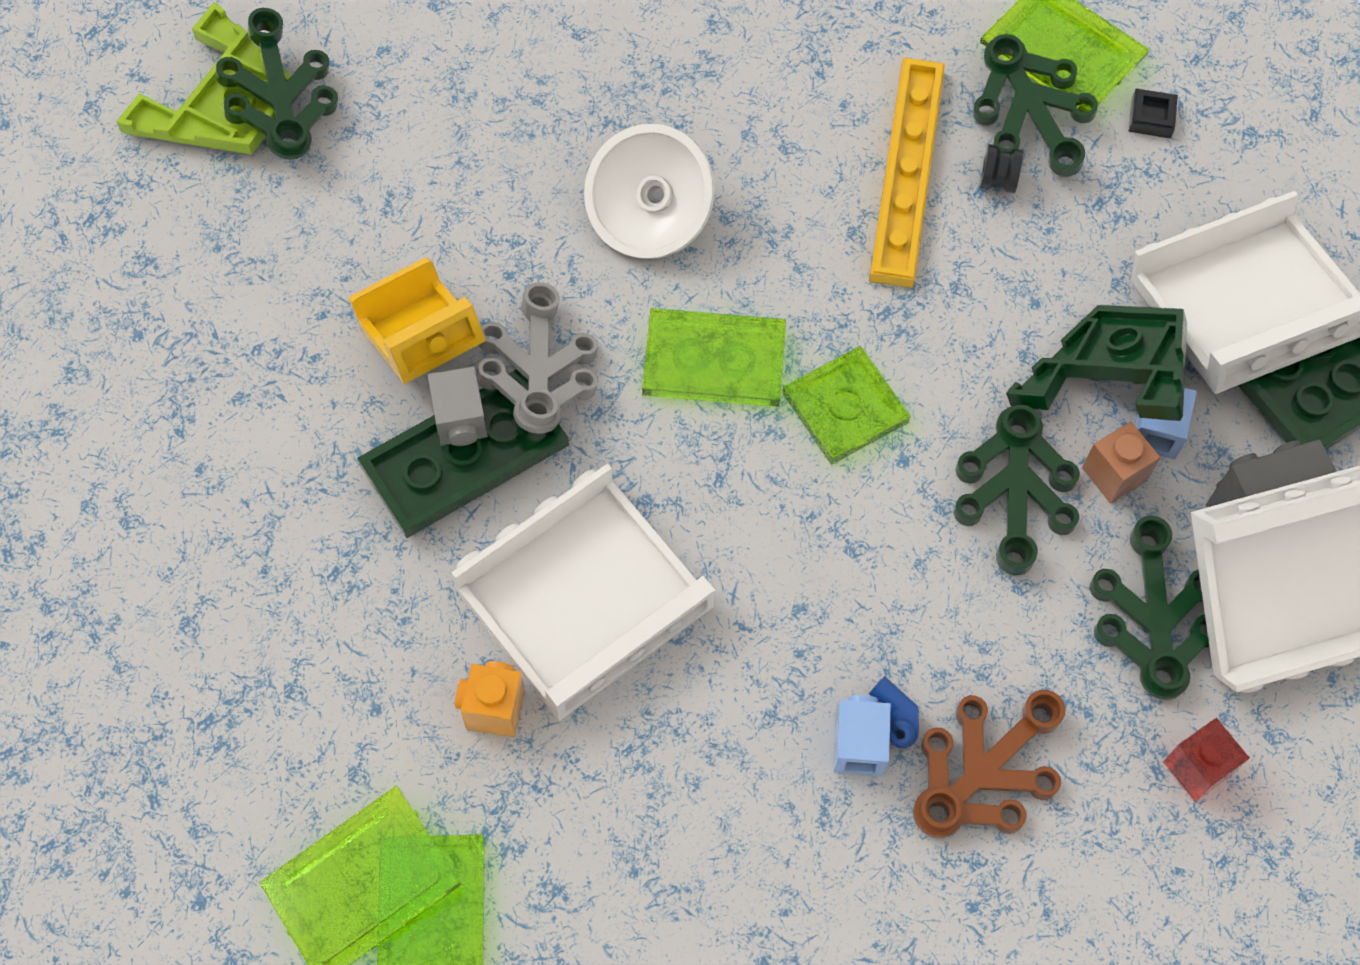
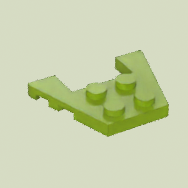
[116,2,291,155]

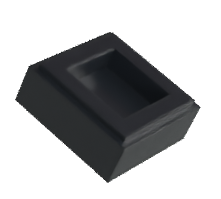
[1128,88,1178,138]

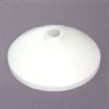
[584,124,715,259]

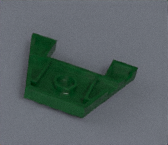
[1006,305,1187,421]

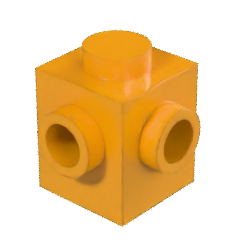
[455,661,525,737]

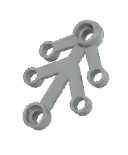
[476,282,598,434]

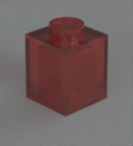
[1163,717,1250,802]

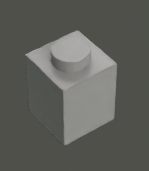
[427,366,488,446]

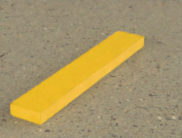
[869,57,945,288]

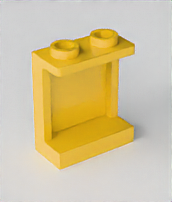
[349,257,486,384]

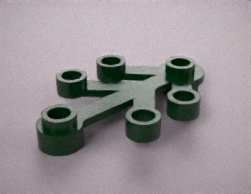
[216,8,338,160]
[973,34,1098,177]
[954,405,1080,575]
[1089,516,1210,700]

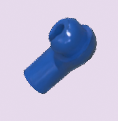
[869,676,919,749]

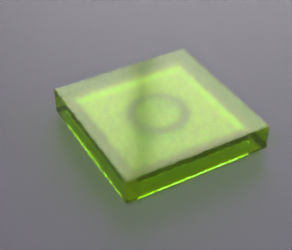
[782,345,911,465]

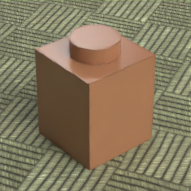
[1082,421,1161,504]

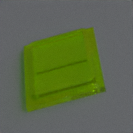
[980,0,1150,113]
[259,785,462,965]

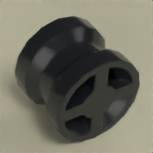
[980,144,1023,193]

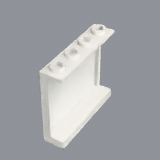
[1131,191,1360,394]
[451,463,715,721]
[1191,466,1360,693]

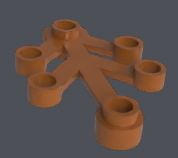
[913,690,1065,838]

